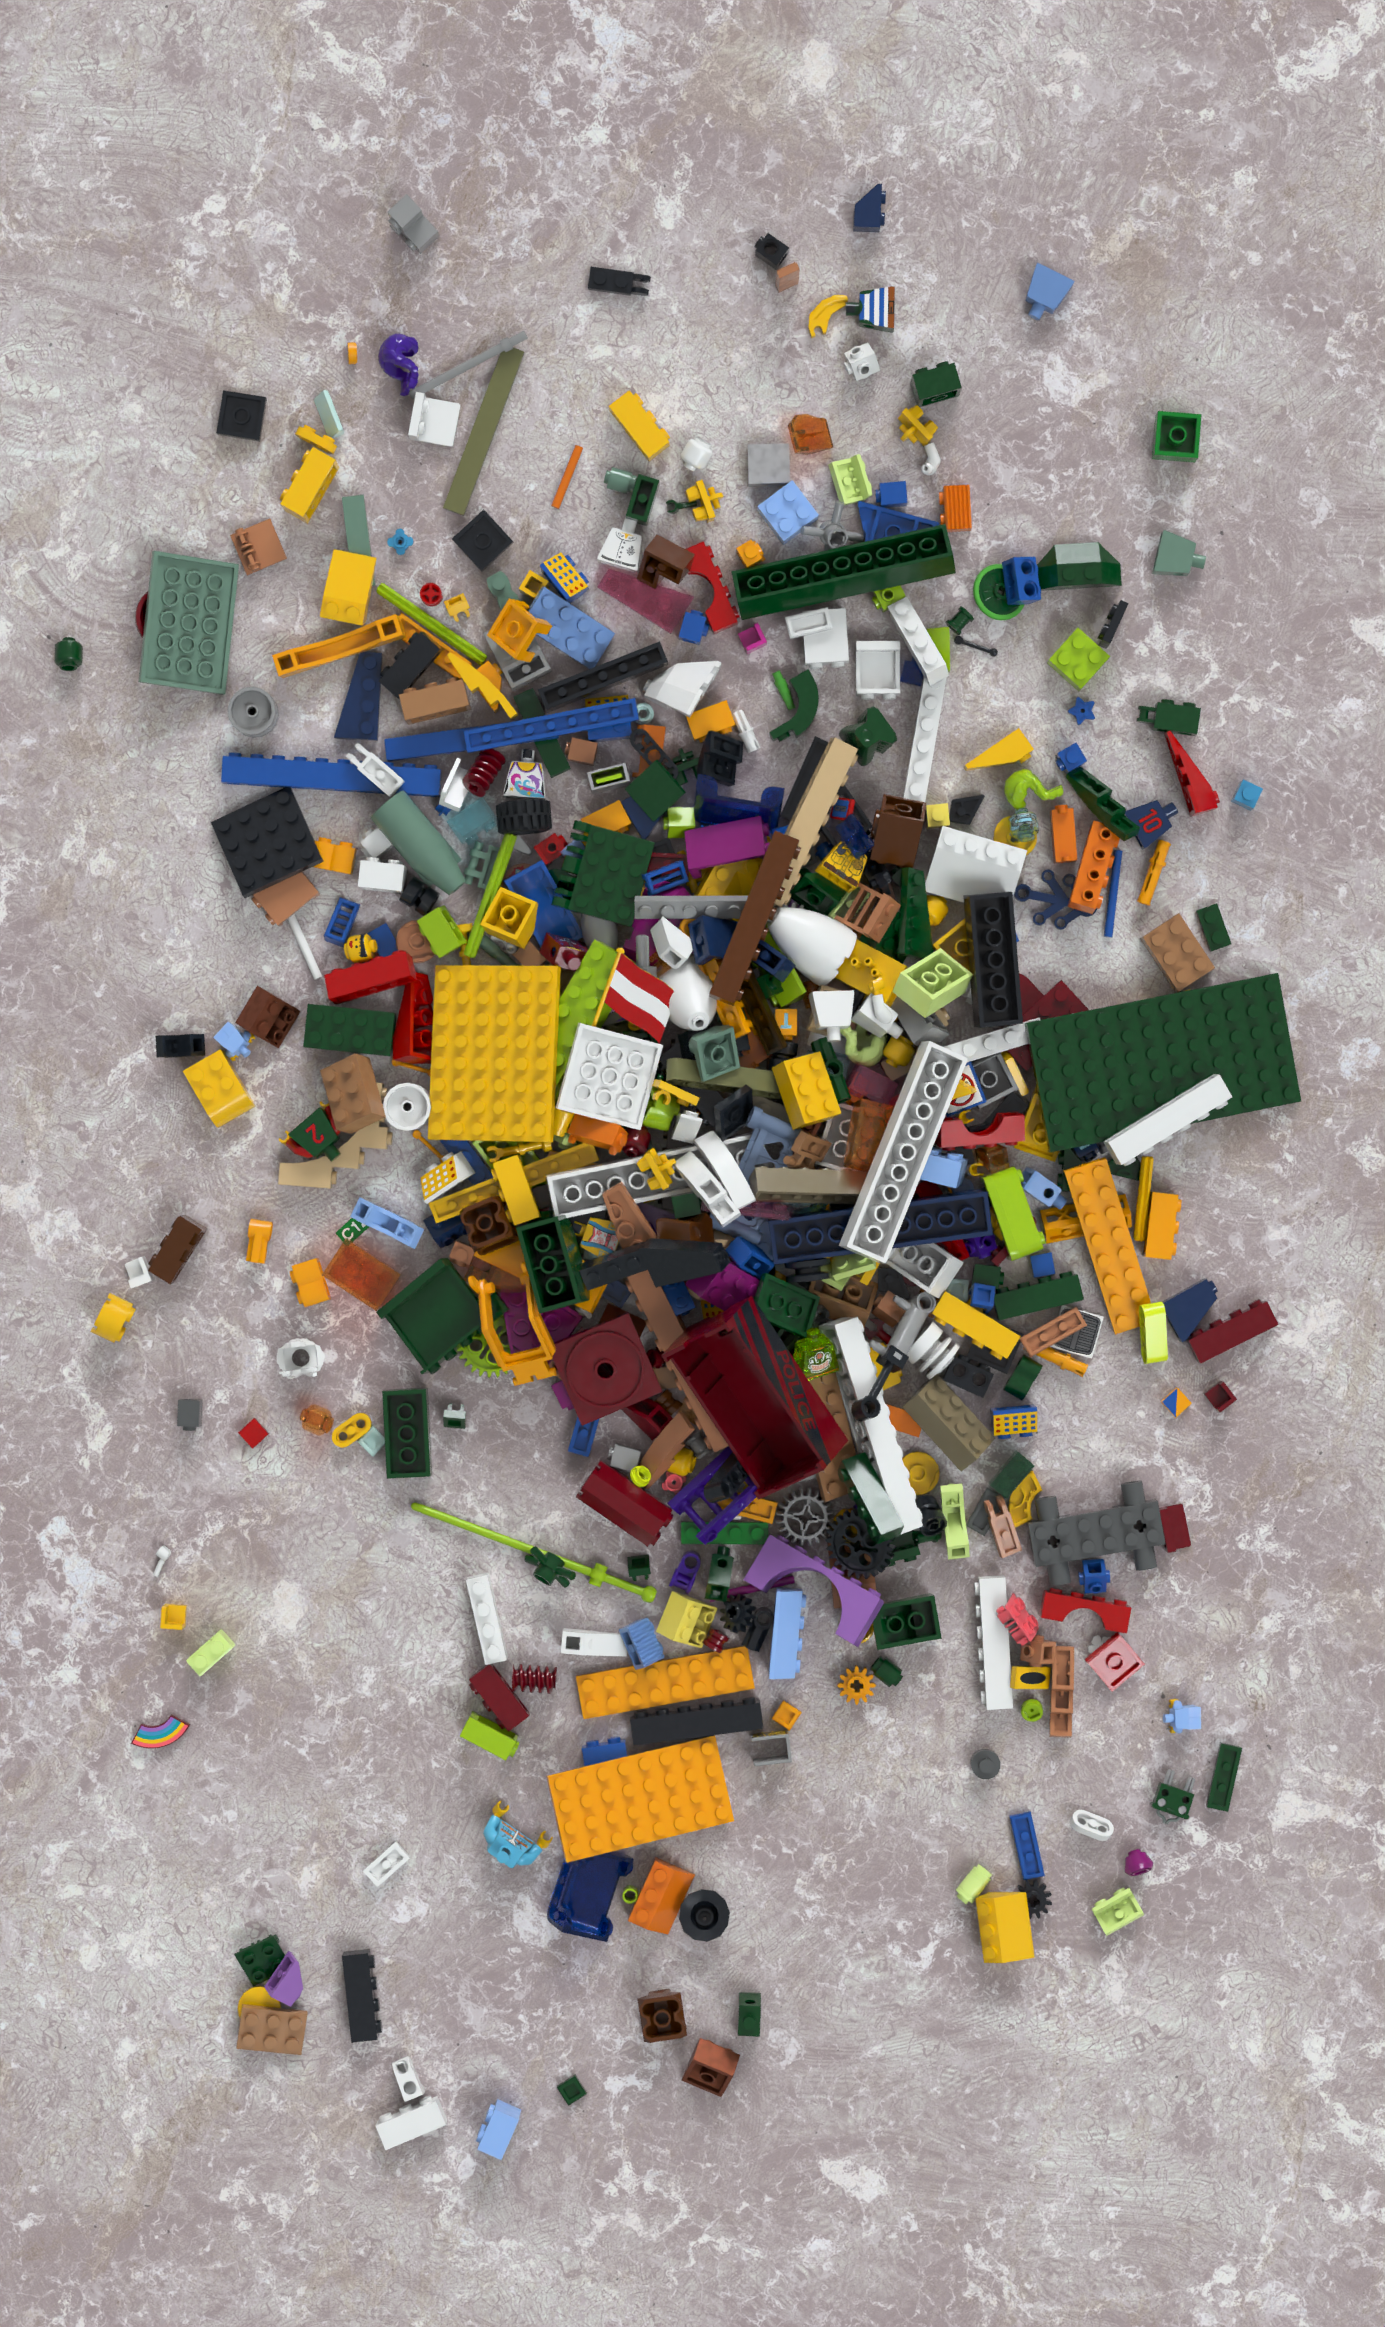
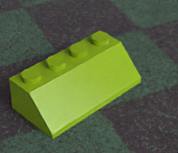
[750,925,807,1009]

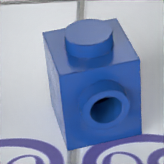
[679,610,710,645]
[1055,742,1087,774]

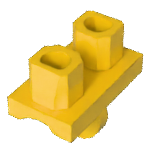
[898,405,938,446]
[685,480,724,523]
[637,1148,676,1190]

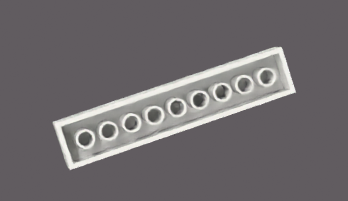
[839,1041,968,1264]
[545,1132,769,1218]
[819,1317,923,1534]

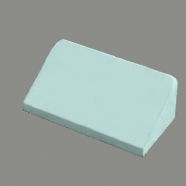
[314,390,344,438]

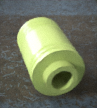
[956,1864,992,1904]

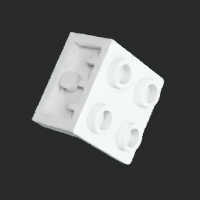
[408,392,461,447]

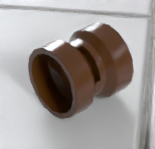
[654,1389,682,1416]

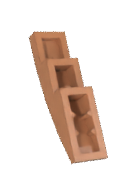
[639,1412,695,1489]
[1049,1646,1074,1738]

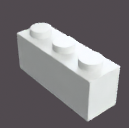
[376,2096,447,2150]

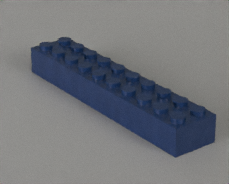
[768,1189,993,1264]

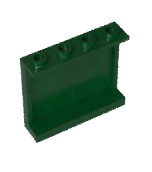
[376,1258,483,1375]

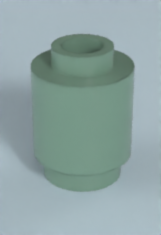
[604,467,637,494]

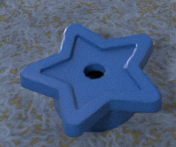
[1068,697,1095,725]

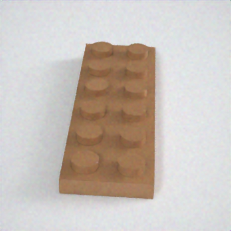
[803,1363,856,1502]

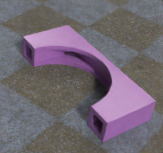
[743,1534,884,1647]

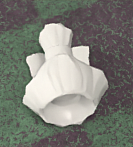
[277,1338,325,1379]

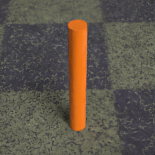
[551,445,583,509]

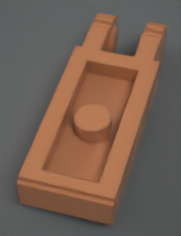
[983,1495,1022,1559]

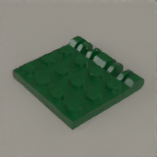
[551,820,655,928]

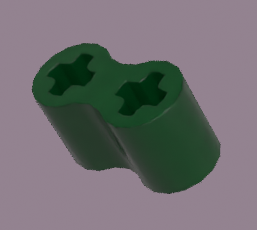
[1003,1354,1043,1401]

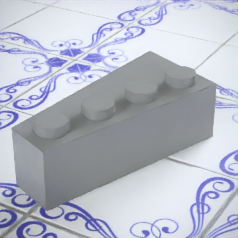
[891,996,950,1047]

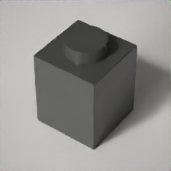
[177,1399,203,1431]

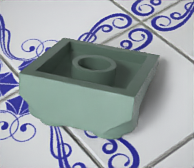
[689,1025,740,1082]

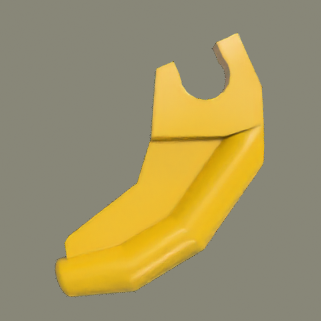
[808,295,848,338]

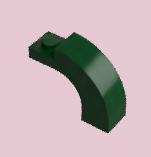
[769,669,819,742]

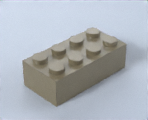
[902,1374,995,1471]

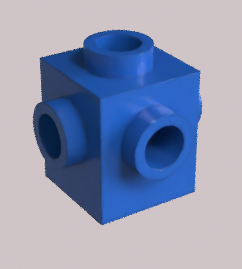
[1078,1559,1110,1594]

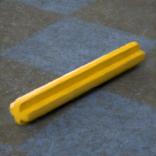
[1133,1156,1154,1242]

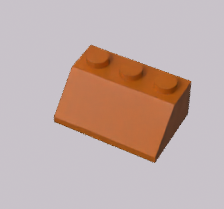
[628,1857,695,1934]

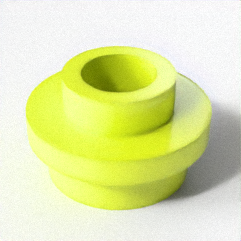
[630,1466,651,1487]

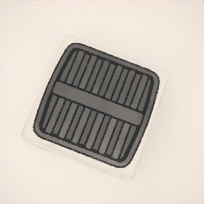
[1050,1305,1104,1359]

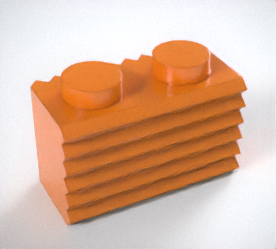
[939,484,972,532]

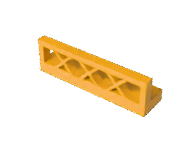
[1040,1194,1132,1244]

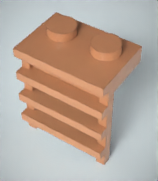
[834,882,901,943]

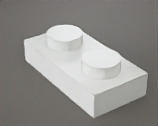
[363,1841,410,1887]

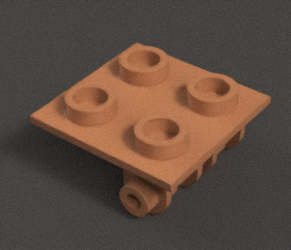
[230,518,287,575]

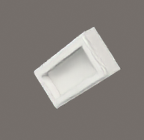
[785,607,833,639]

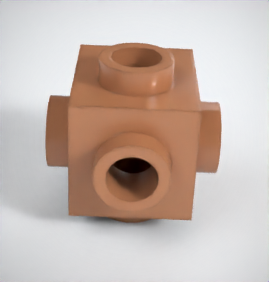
[1020,1635,1056,1667]

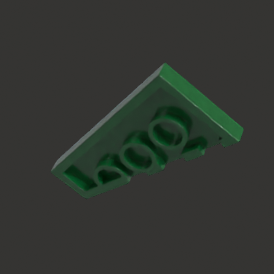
[898,867,933,960]

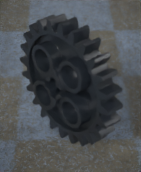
[825,1508,896,1579]

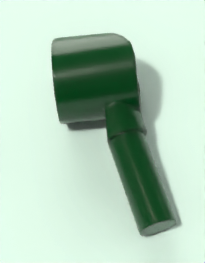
[666,500,697,514]

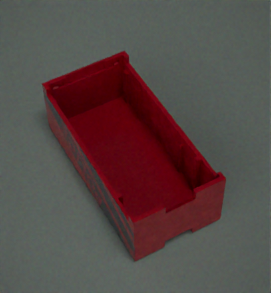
[661,1296,848,1500]

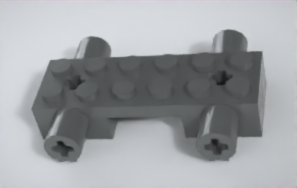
[1027,1480,1165,1586]

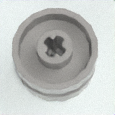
[228,687,279,738]

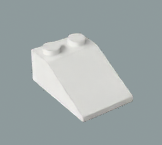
[886,1243,964,1299]

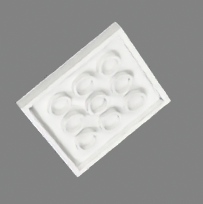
[556,1023,663,1130]

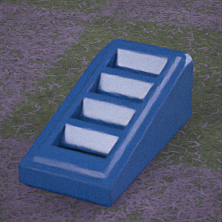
[324,897,360,948]

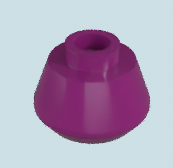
[1125,1849,1154,1876]

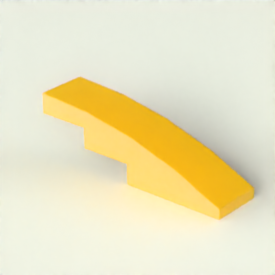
[447,652,518,720]

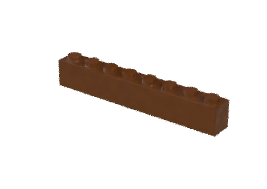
[709,831,801,1006]

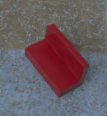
[1159,1503,1191,1553]

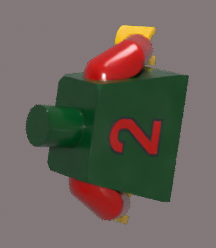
[279,1101,341,1162]

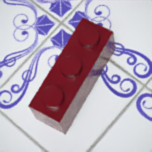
[469,1664,530,1732]

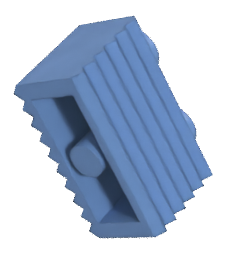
[619,1618,665,1670]

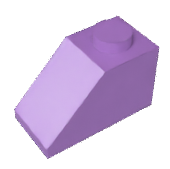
[264,1951,303,2007]

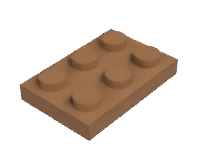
[236,2004,308,2055]

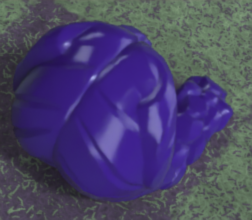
[378,333,419,396]

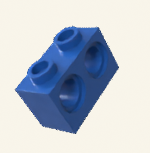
[1002,557,1041,605]

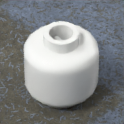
[681,437,713,471]

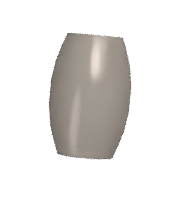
[581,914,619,950]

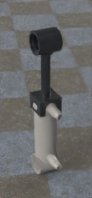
[851,1292,936,1421]

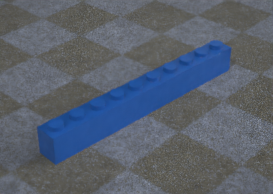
[221,753,442,797]

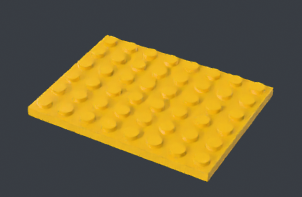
[428,965,561,1142]

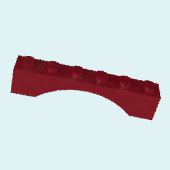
[575,1327,673,1441]

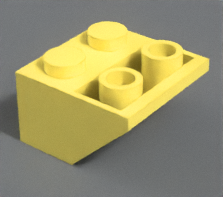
[656,1591,718,1648]

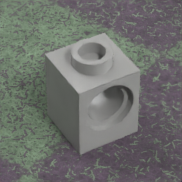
[607,1443,641,1471]

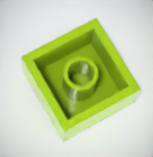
[1047,628,1110,692]

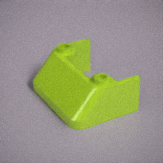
[979,1166,1046,1261]

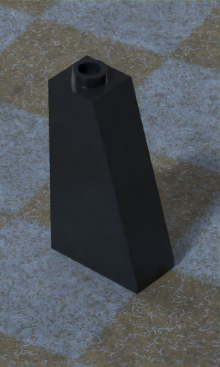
[638,1238,730,1288]

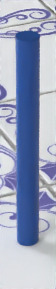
[1104,850,1123,938]

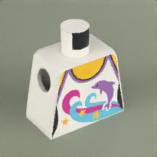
[503,749,546,800]

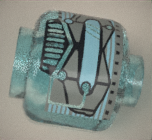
[1009,808,1039,842]

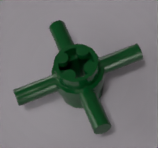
[524,1546,576,1588]

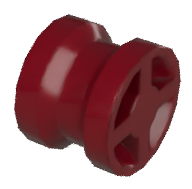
[702,1627,730,1653]

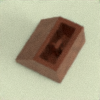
[235,985,301,1048]

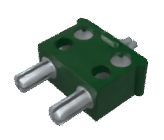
[1150,1769,1195,1824]

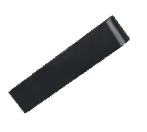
[704,1452,749,1503]

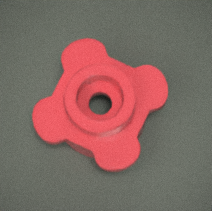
[662,1471,686,1494]

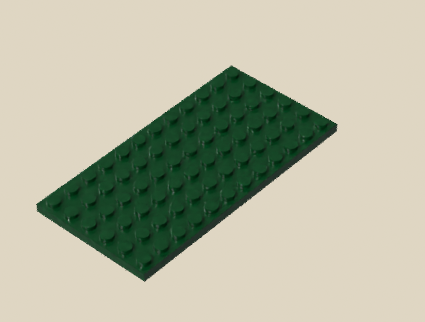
[1025,973,1301,1152]

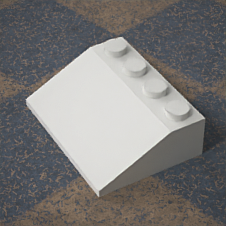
[925,826,1027,903]

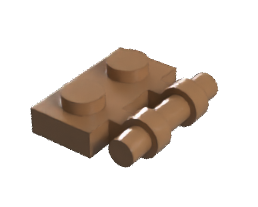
[783,1130,832,1170]

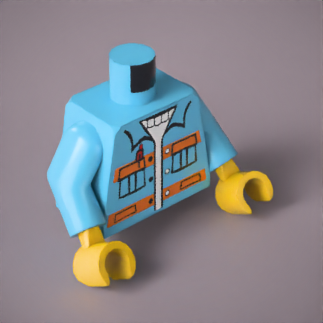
[483,1801,553,1868]

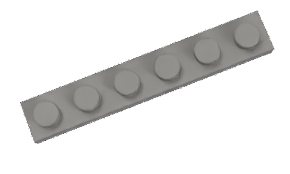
[635,896,748,919]

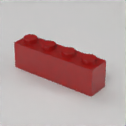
[324,950,417,1005]

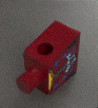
[539,933,588,972]

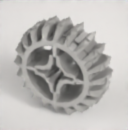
[776,1487,834,1546]

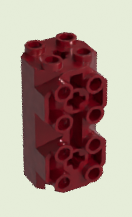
[576,1460,674,1547]

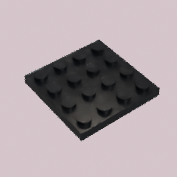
[211,787,324,898]

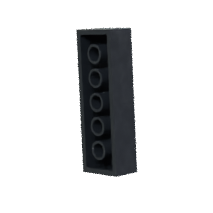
[963,892,1023,1028]

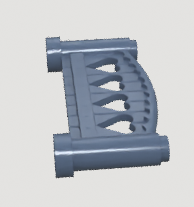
[707,1106,803,1245]

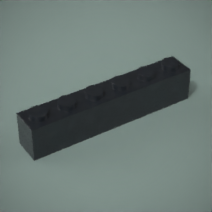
[538,641,668,713]
[630,1697,763,1746]

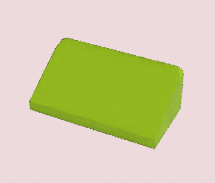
[927,627,950,672]

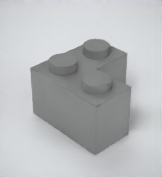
[388,194,439,254]

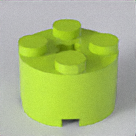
[642,1086,680,1131]

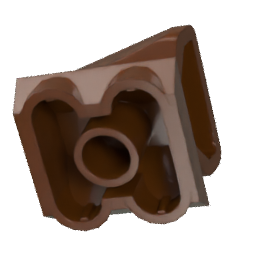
[460,1196,519,1256]
[656,1212,714,1242]
[637,1989,687,2043]

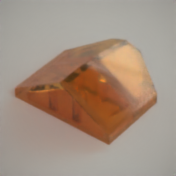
[788,414,833,455]

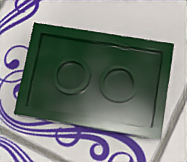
[754,1273,820,1339]

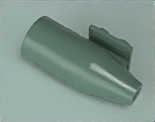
[370,790,466,895]

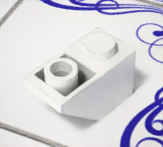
[650,917,693,969]

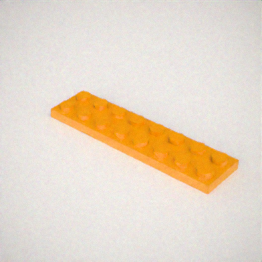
[1063,1157,1151,1335]
[576,1646,755,1719]

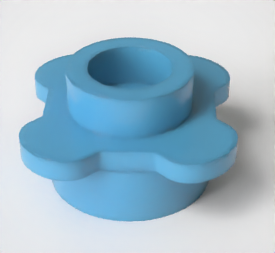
[387,529,414,555]

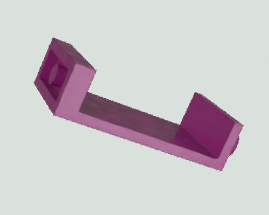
[684,816,770,879]

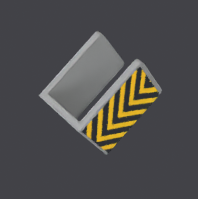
[751,1730,792,1766]

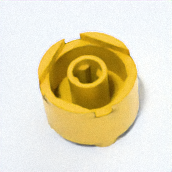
[90,1293,136,1343]

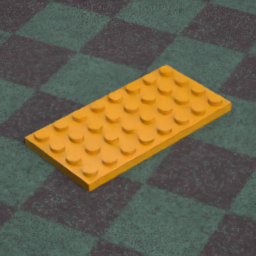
[546,1735,734,1863]

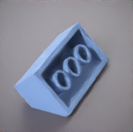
[769,1587,806,1679]

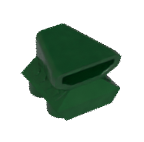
[839,706,897,766]

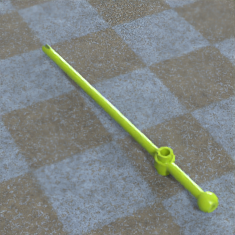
[411,1502,657,1603]

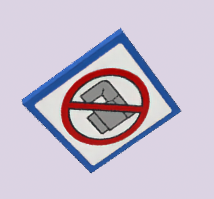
[946,1061,987,1117]

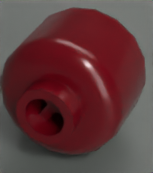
[622,1126,651,1157]

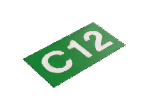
[336,1218,369,1247]

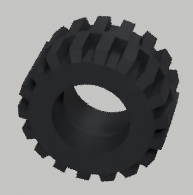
[496,799,552,835]

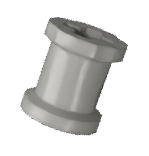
[685,1431,712,1460]

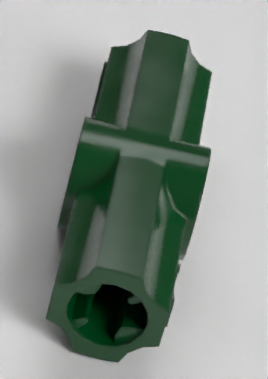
[810,1037,851,1104]

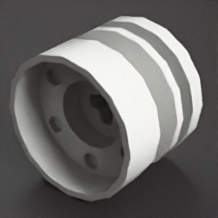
[907,1321,960,1380]

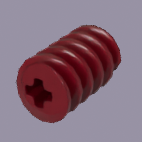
[463,749,506,797]
[512,1664,557,1694]

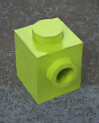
[871,585,906,612]
[662,806,695,838]

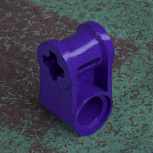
[669,1550,701,1595]

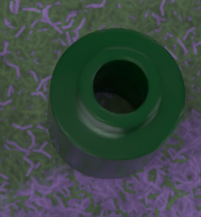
[870,1656,903,1687]

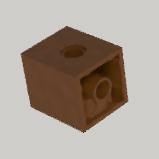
[870,794,926,868]

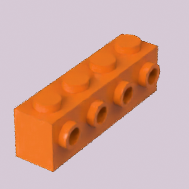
[1068,820,1120,914]

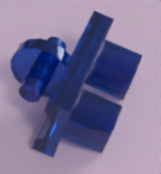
[835,814,874,859]

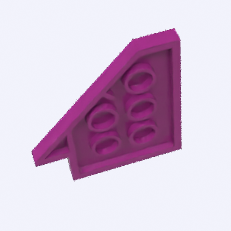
[499,1273,583,1365]

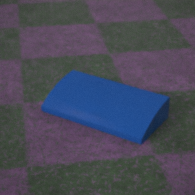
[503,860,583,951]

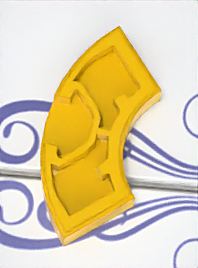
[1008,1470,1042,1528]

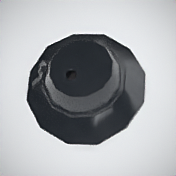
[679,1889,730,1942]

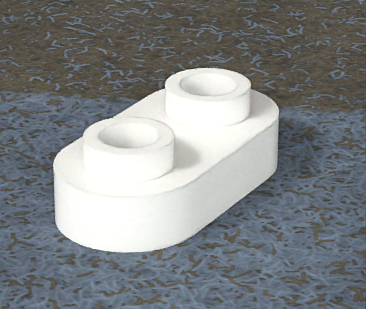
[1070,1810,1114,1841]

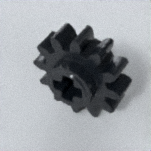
[720,1594,756,1634]
[1017,1879,1052,1919]

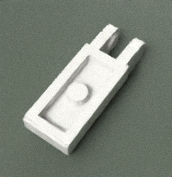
[346,743,405,798]

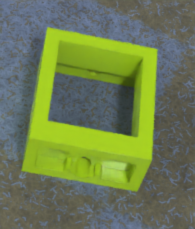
[460,1711,520,1761]

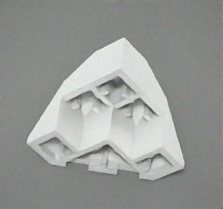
[643,661,722,718]

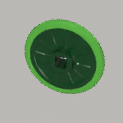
[973,564,1024,620]

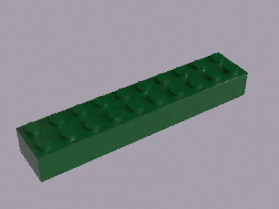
[731,524,956,620]

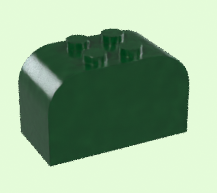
[516,1216,590,1314]

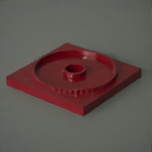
[552,1312,663,1426]

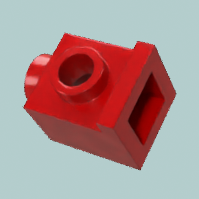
[534,833,568,866]

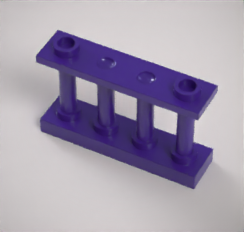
[667,1446,757,1545]

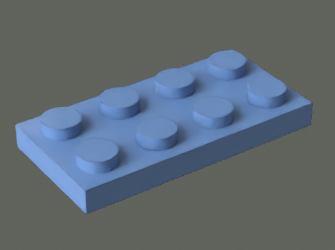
[527,586,615,669]

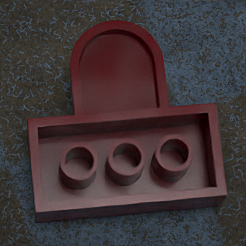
[1007,973,1089,1072]

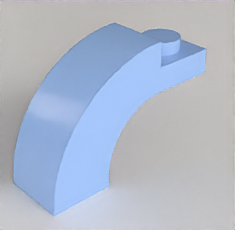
[350,1197,424,1249]

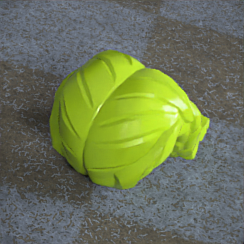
[1004,769,1064,810]

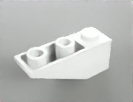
[670,1110,703,1144]
[561,1628,627,1656]

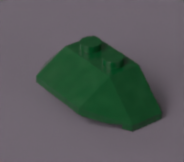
[1037,542,1122,591]

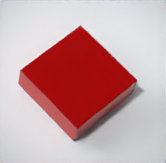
[238,1418,269,1449]

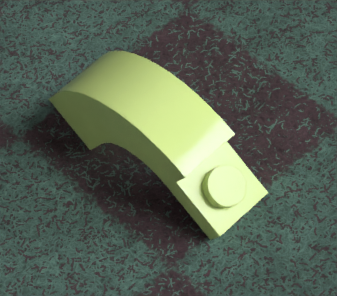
[940,1483,970,1560]

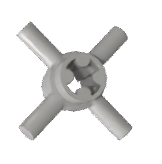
[801,501,864,551]

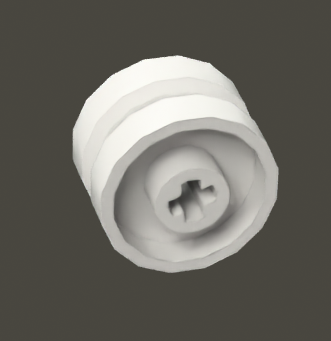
[383,1083,431,1131]

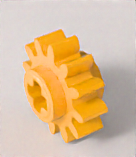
[837,1665,876,1705]

